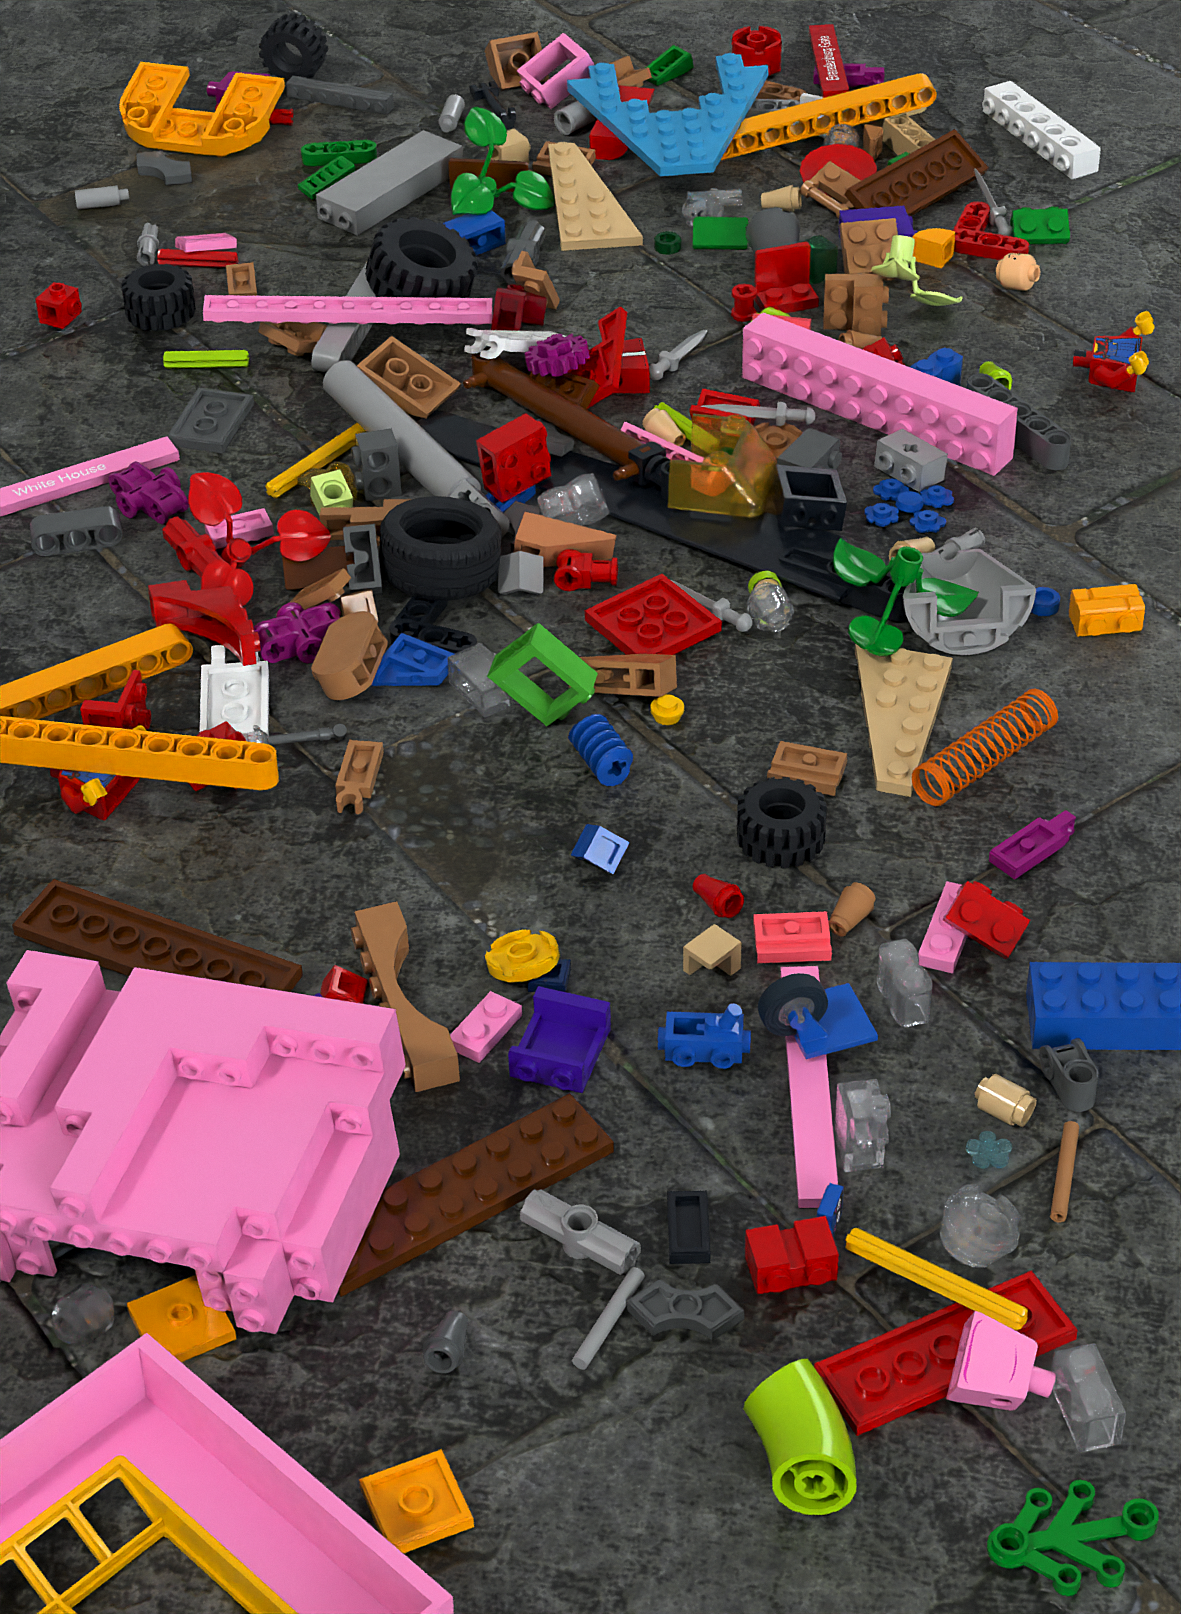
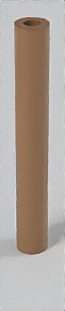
[1050,1121,1079,1222]

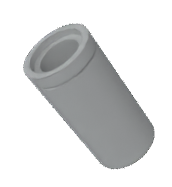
[554,101,597,135]

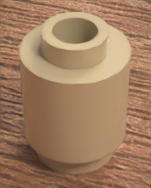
[975,1074,1037,1127]

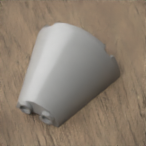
[903,549,1036,655]

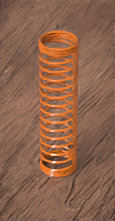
[911,689,1058,806]

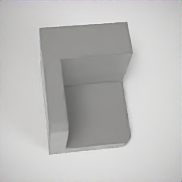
[498,551,544,595]

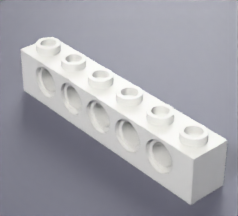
[982,81,1101,179]

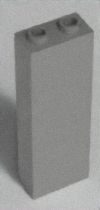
[316,130,463,235]

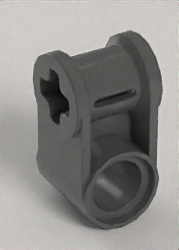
[1039,1038,1099,1112]

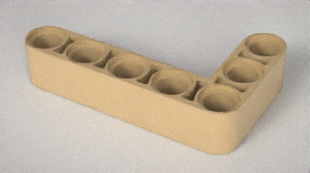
[863,88,935,155]

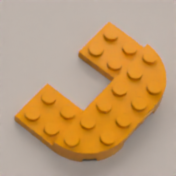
[119,62,285,157]

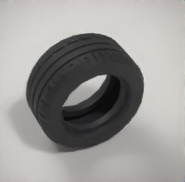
[379,496,502,601]

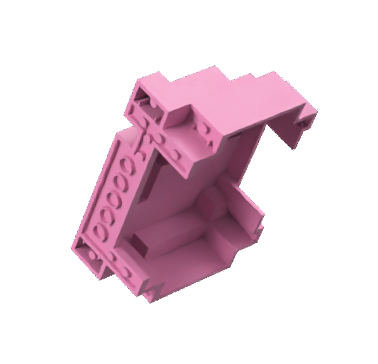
[0,950,406,1334]

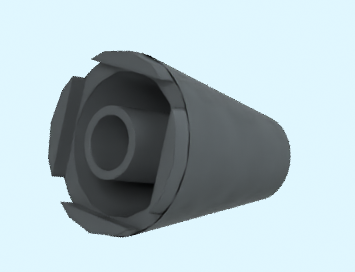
[745,207,801,255]

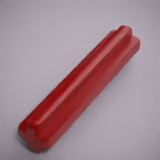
[157,249,238,268]

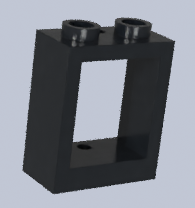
[771,465,847,531]

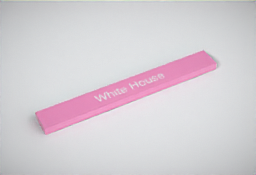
[0,436,180,517]

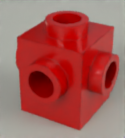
[35,282,82,329]

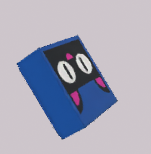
[817,1183,844,1236]

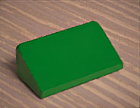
[693,217,748,250]

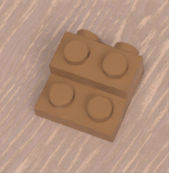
[839,218,898,281]
[823,274,889,336]

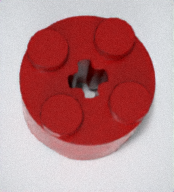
[732,26,782,76]

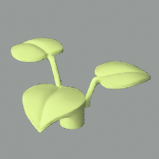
[871,235,963,306]

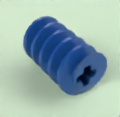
[568,714,633,786]

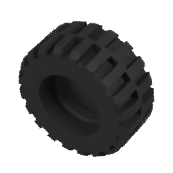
[365,217,478,298]

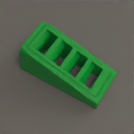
[645,45,694,86]
[298,156,356,200]

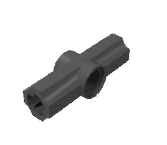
[500,220,545,285]

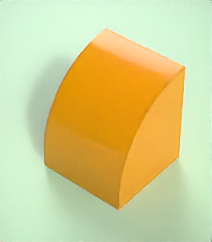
[913,228,955,269]

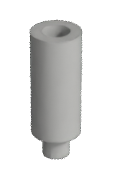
[438,94,465,132]
[75,185,129,210]

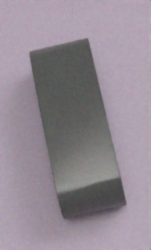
[29,506,122,556]

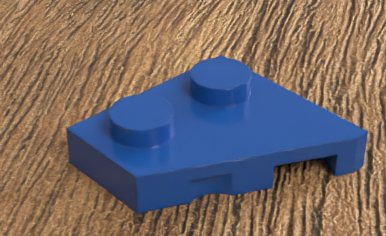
[371,633,458,686]

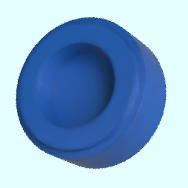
[1031,587,1060,616]

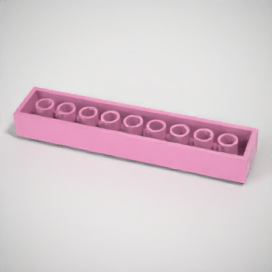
[742,312,1018,476]

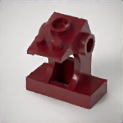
[491,284,547,331]

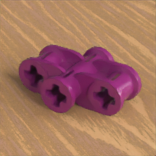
[108,461,189,524]
[254,602,341,664]

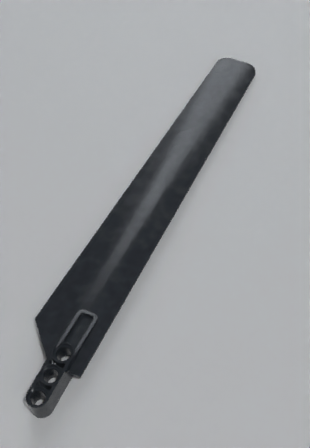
[417,411,907,621]

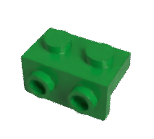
[1010,207,1070,244]

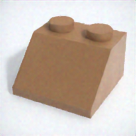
[484,32,549,91]

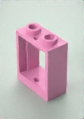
[517,33,594,109]

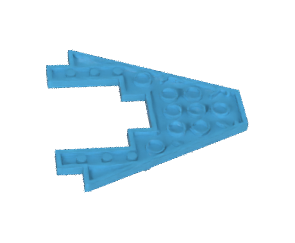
[567,53,768,176]

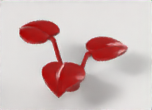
[188,472,331,607]

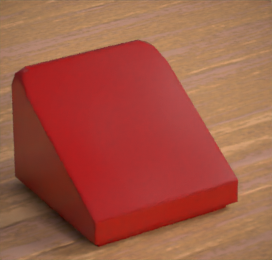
[320,965,368,1004]

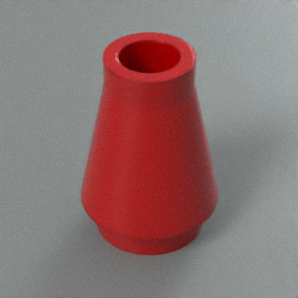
[693,874,744,918]

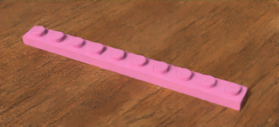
[203,295,492,325]

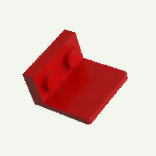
[754,242,819,313]
[80,670,151,730]

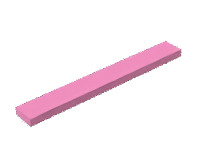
[781,966,838,1208]

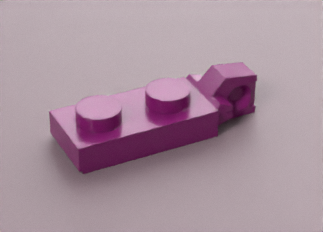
[813,64,885,87]
[989,810,1076,880]

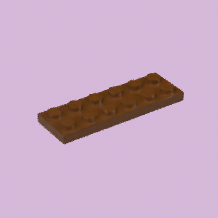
[844,129,989,216]

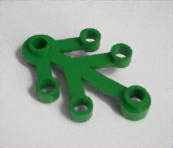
[987,1480,1159,1596]

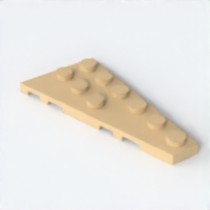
[548,142,643,251]
[855,644,953,797]

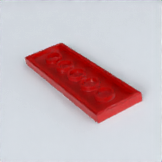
[814,1270,1078,1436]

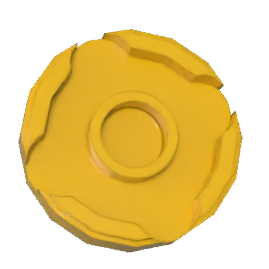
[485,929,560,982]

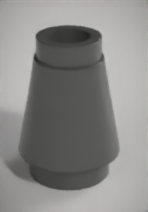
[422,1311,469,1373]

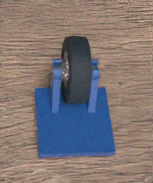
[758,973,878,1059]

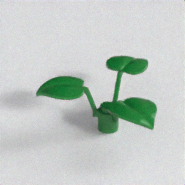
[451,107,555,215]
[833,538,979,656]

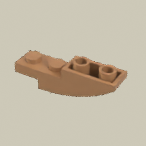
[320,499,412,546]

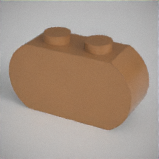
[311,611,388,700]

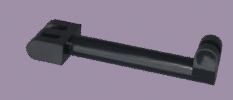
[469,81,516,130]

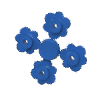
[864,479,954,533]

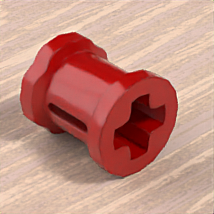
[731,284,757,322]

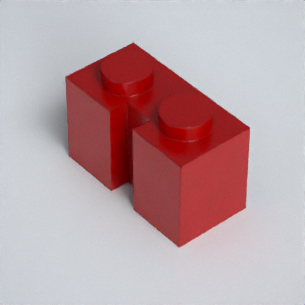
[745,1216,839,1294]

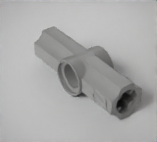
[520,1189,641,1275]

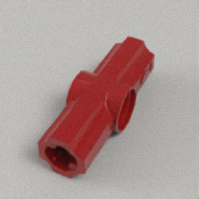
[162,516,223,578]

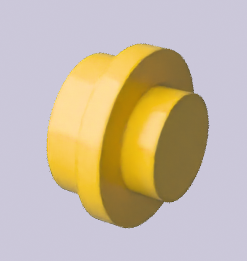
[650,694,684,725]

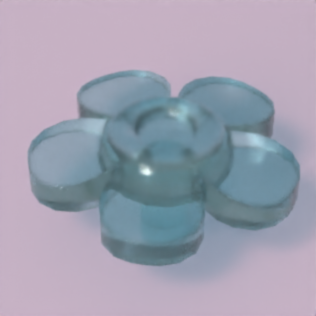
[966,1131,1012,1169]

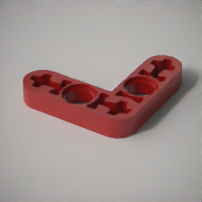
[952,202,1029,260]

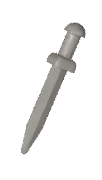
[974,168,1013,237]
[649,329,708,380]
[701,401,816,426]
[671,580,752,632]

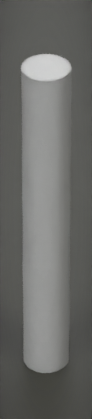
[572,1267,645,1370]

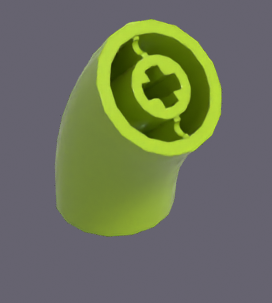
[743,1359,856,1515]

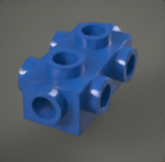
[658,1003,751,1069]

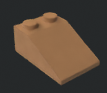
[357,336,461,418]

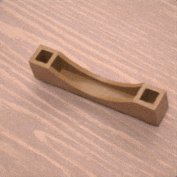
[351,901,460,1092]

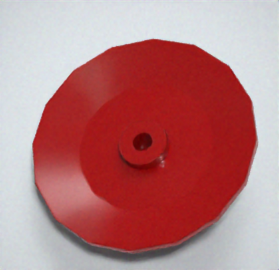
[800,144,877,197]

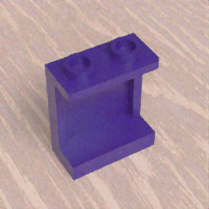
[508,986,611,1093]

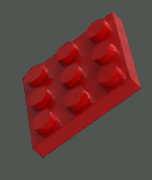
[584,574,722,655]

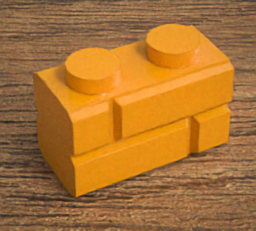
[1069,584,1145,637]

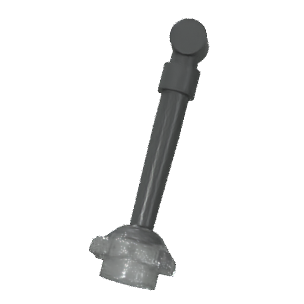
[247,724,347,745]

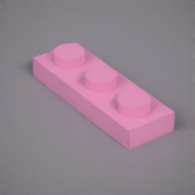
[917,881,967,974]

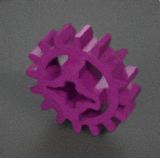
[525,334,590,377]

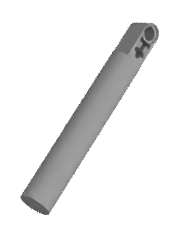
[323,360,509,537]

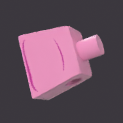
[946,1311,1056,1410]

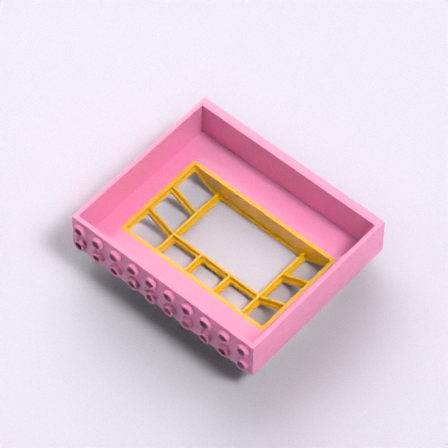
[0,1333,454,1614]

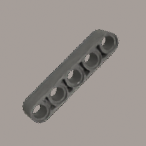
[967,373,1072,470]

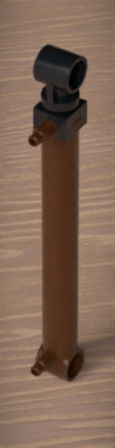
[463,347,692,502]

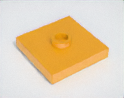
[127,1275,237,1362]
[359,1449,474,1553]

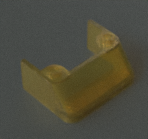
[668,413,777,517]

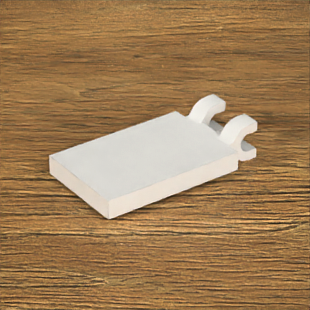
[465,328,567,359]
[200,645,269,742]

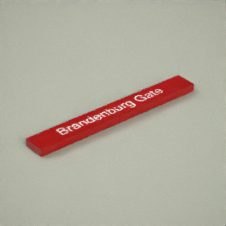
[809,24,849,98]

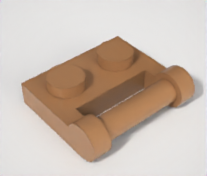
[800,161,860,218]

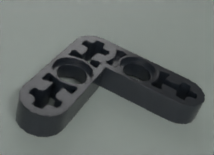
[389,596,478,664]

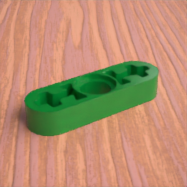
[301,140,377,166]

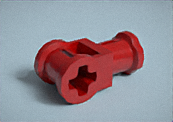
[554,549,618,591]

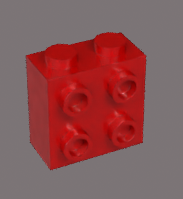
[476,413,551,503]

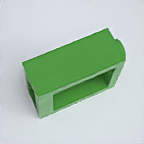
[487,623,598,726]

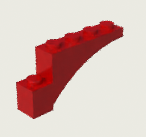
[148,580,261,666]

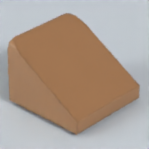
[863,124,883,161]

